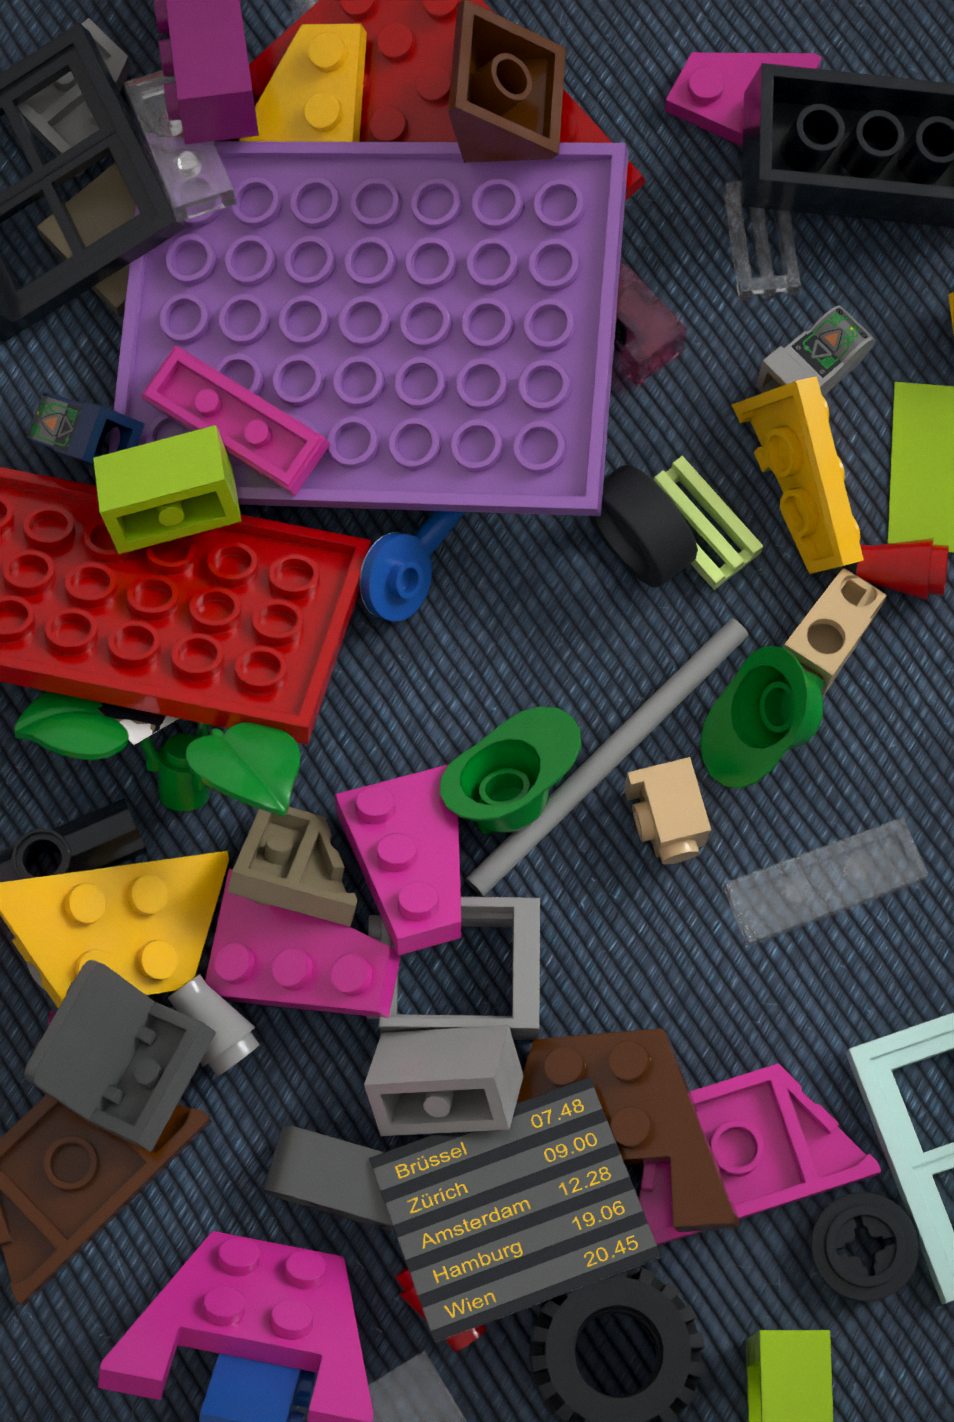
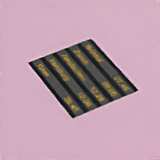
[369,1077,661,1342]

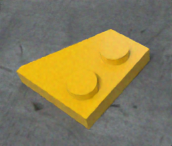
[239,24,367,142]

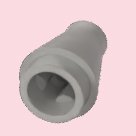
[168,974,260,1076]

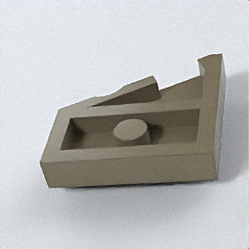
[228,807,357,927]

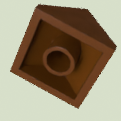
[448,0,566,163]

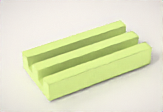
[654,456,763,590]

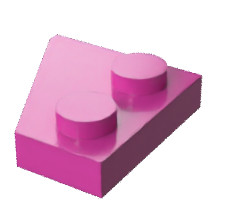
[664,52,822,147]

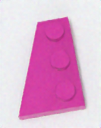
[335,764,461,956]
[205,868,401,1018]

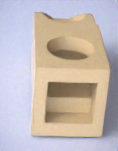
[783,568,887,698]

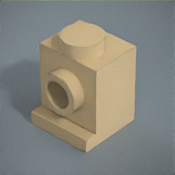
[624,757,711,864]

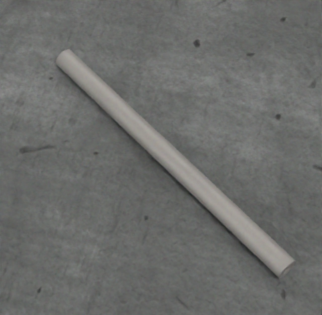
[465,618,748,897]

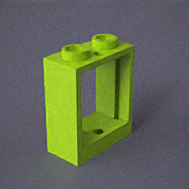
[746,1330,833,1422]

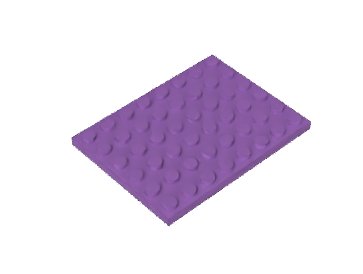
[109,141,629,516]

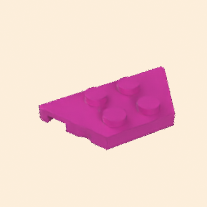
[638,1063,881,1246]

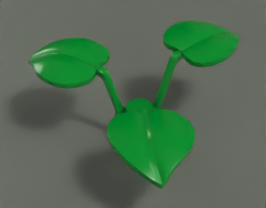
[15,691,300,817]

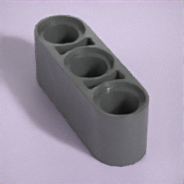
[262,1125,395,1233]

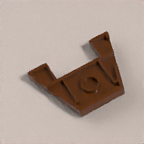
[516,1028,739,1232]

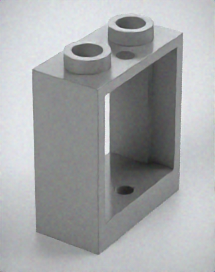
[367,897,540,1040]

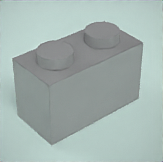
[364,1025,524,1136]

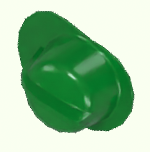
[700,646,825,789]
[440,706,581,835]

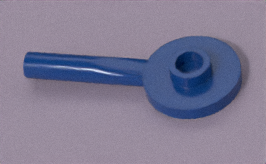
[360,511,465,622]

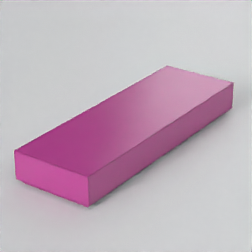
[140,345,330,496]

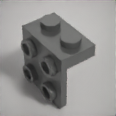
[24,960,216,1152]

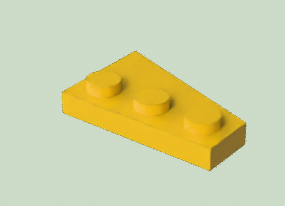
[731,376,864,574]

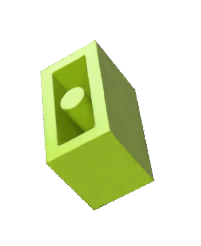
[93,425,242,554]

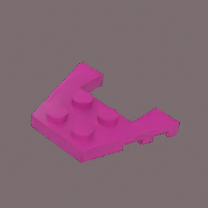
[98,1231,374,1422]

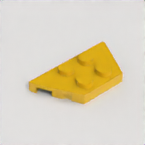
[0,851,229,1009]

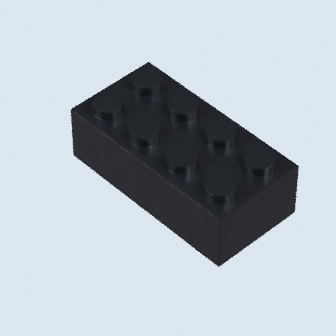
[741,63,954,227]

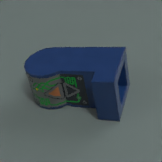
[26,392,145,466]

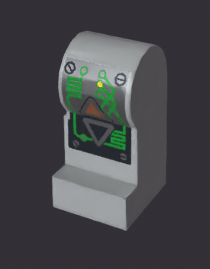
[756,305,875,396]

